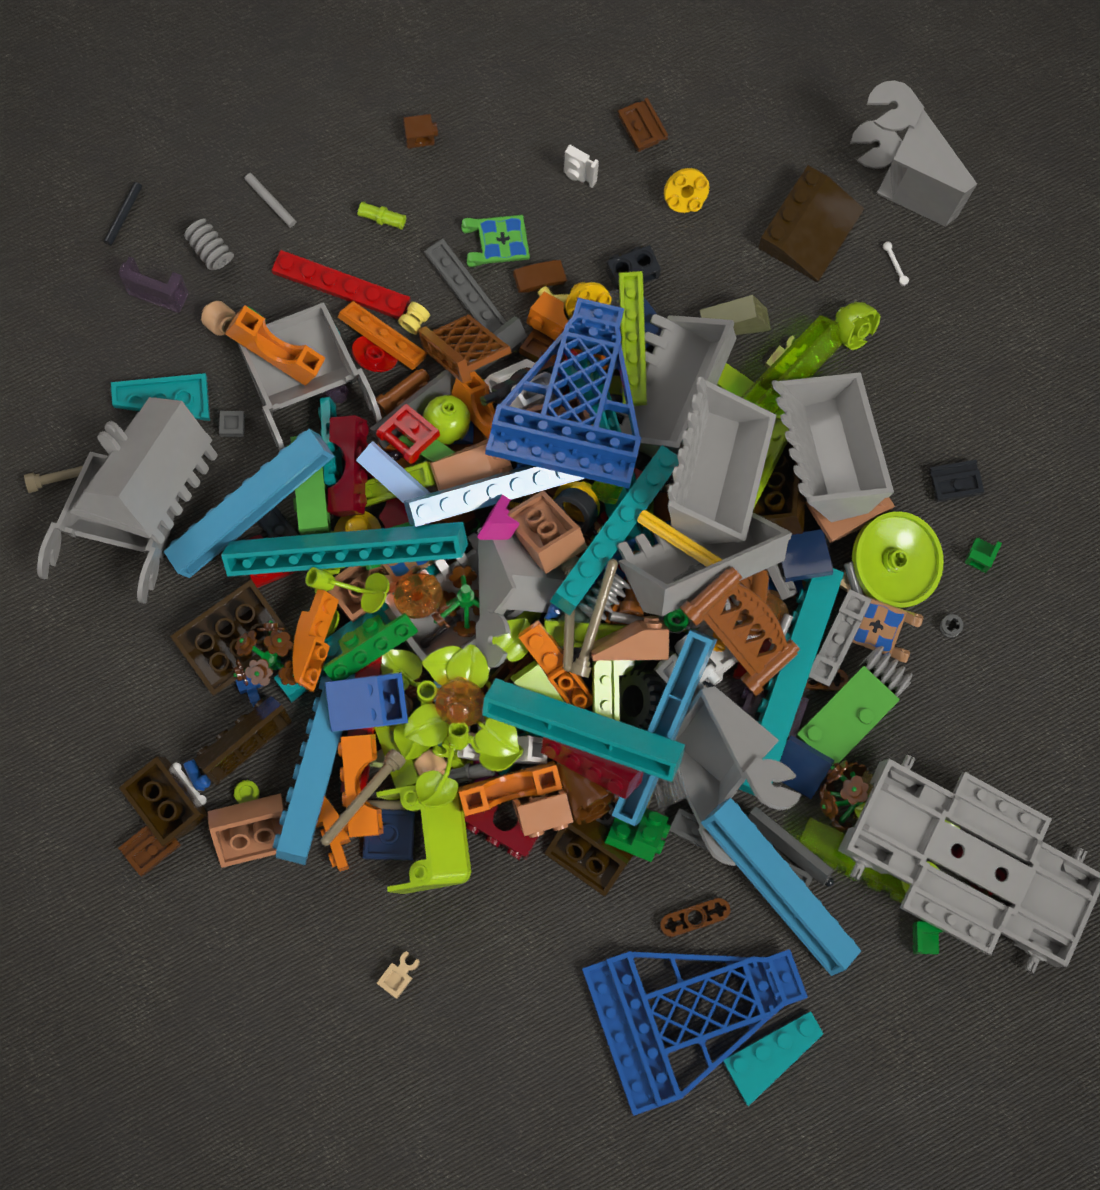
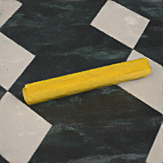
[637,510,722,567]

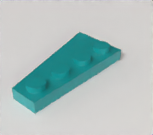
[111,373,210,421]
[318,397,344,488]
[723,1012,823,1106]

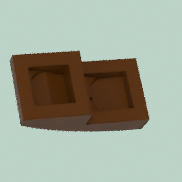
[513,260,567,293]

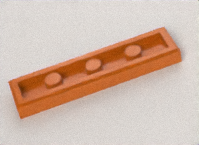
[338,301,427,370]

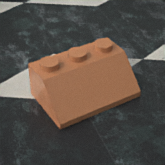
[327,566,411,622]
[208,794,286,868]

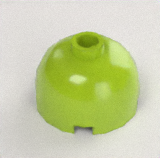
[834,302,880,350]
[423,395,470,445]

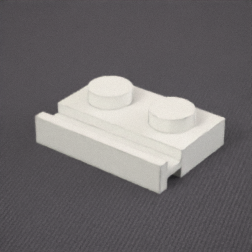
[564,145,599,188]

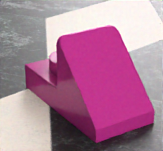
[477,494,520,540]

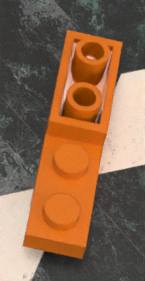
[293,589,339,692]
[518,620,593,709]
[316,797,351,872]

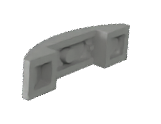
[809,589,872,687]

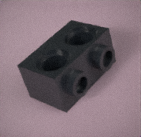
[606,245,661,294]

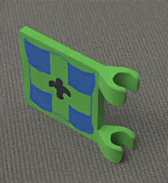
[461,215,530,267]

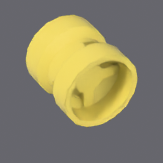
[398,302,430,335]

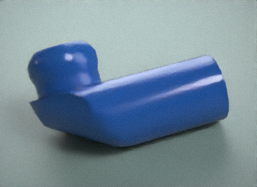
[183,759,211,791]

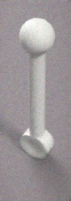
[883,242,909,286]
[172,763,207,805]

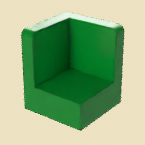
[964,538,1002,573]
[913,922,943,955]

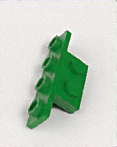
[323,613,418,681]

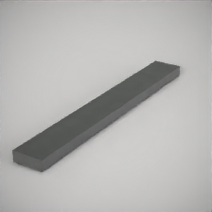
[370,316,528,449]

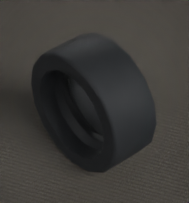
[553,488,598,535]

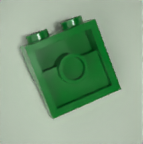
[605,808,671,862]

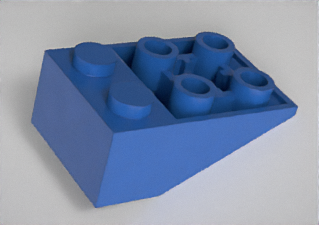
[325,672,408,732]

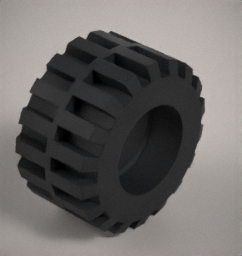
[619,670,667,731]

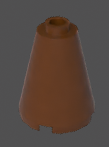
[556,762,619,825]

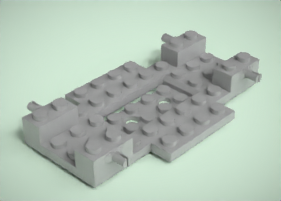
[838,755,1100,974]

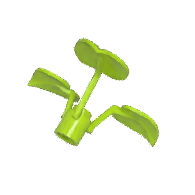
[305,531,390,639]
[422,617,530,728]
[404,644,519,757]
[381,649,481,760]
[415,703,524,808]

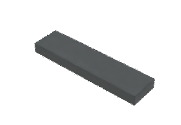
[748,807,833,886]

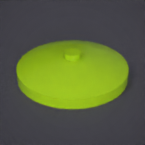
[852,512,943,608]

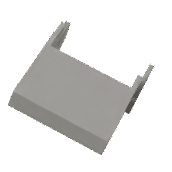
[850,80,977,226]
[237,302,382,451]
[37,452,179,604]
[476,527,576,668]
[675,686,801,866]

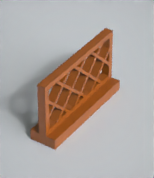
[418,314,511,383]

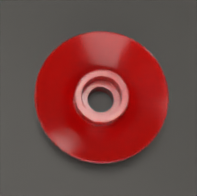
[352,336,398,372]

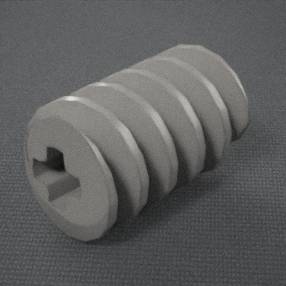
[184,219,234,270]
[578,572,632,626]
[859,645,913,697]

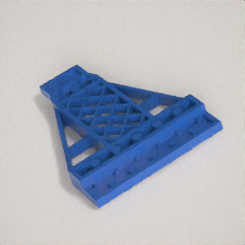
[485,298,642,488]
[582,949,808,1116]

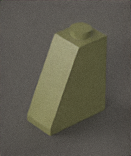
[700,295,771,335]

